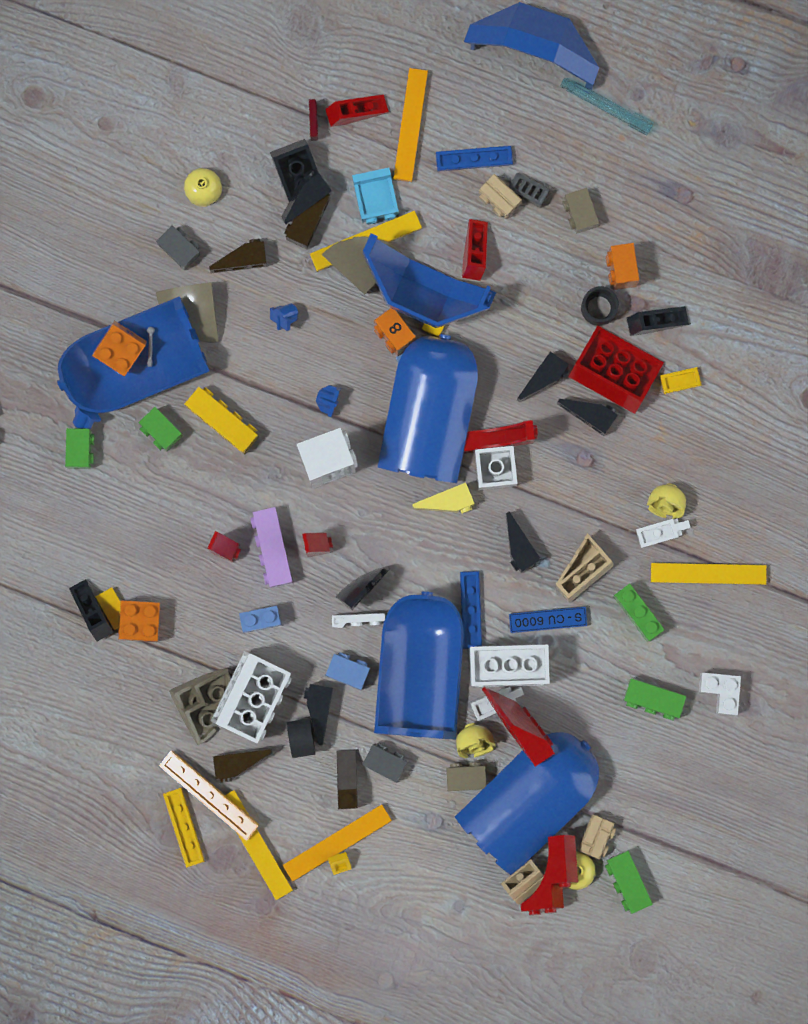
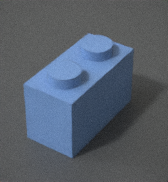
[239,606,282,633]
[325,652,370,690]

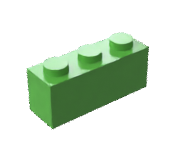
[613,584,665,642]
[623,678,686,721]
[605,850,653,914]

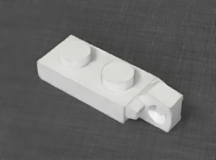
[636,519,691,548]
[332,612,385,628]
[470,686,524,721]

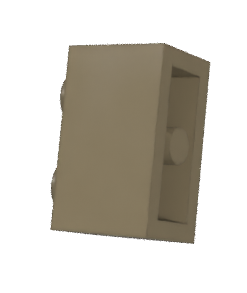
[562,188,599,234]
[446,762,486,791]

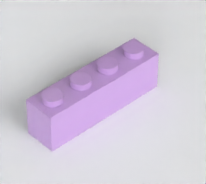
[250,507,293,588]

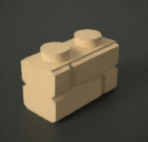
[478,174,522,219]
[578,814,616,859]
[501,859,544,905]

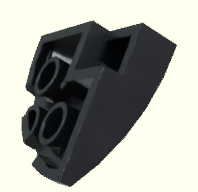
[336,566,390,611]

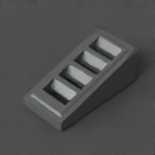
[509,173,550,208]

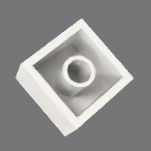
[475,446,517,490]

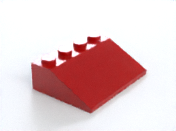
[569,325,664,414]
[482,687,555,767]

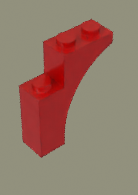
[464,420,538,453]
[521,835,578,916]

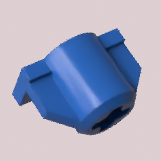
[270,303,299,331]
[316,385,341,417]
[73,406,101,429]

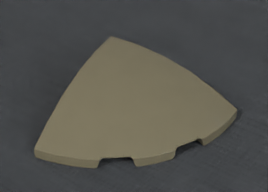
[321,236,402,295]
[156,282,219,343]
[169,668,230,746]

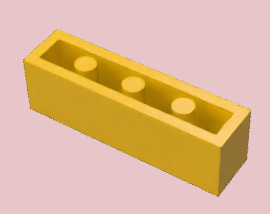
[184,387,259,454]

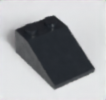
[270,139,317,202]

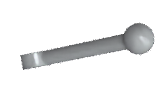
[147,327,155,367]

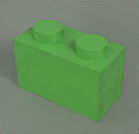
[138,407,183,452]
[65,428,95,469]

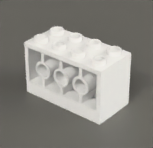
[297,428,358,488]
[469,645,550,688]
[211,651,292,743]

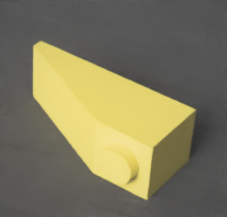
[412,482,475,514]

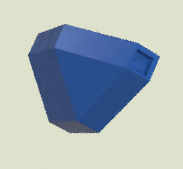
[464,2,599,90]
[362,233,496,328]

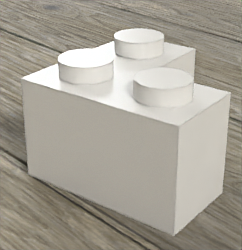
[698,673,741,716]

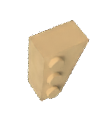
[556,533,613,603]

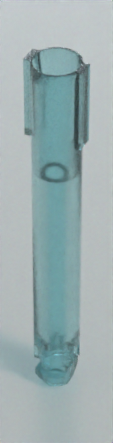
[560,78,654,136]

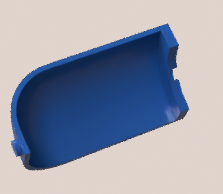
[57,296,210,413]
[377,334,478,483]
[374,591,464,740]
[455,732,599,875]

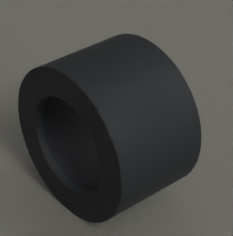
[581,286,619,326]
[287,718,316,758]

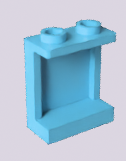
[352,168,399,224]

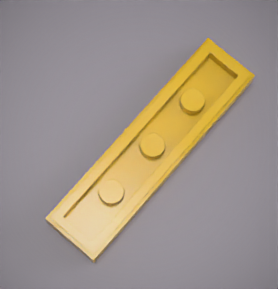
[163,788,205,868]

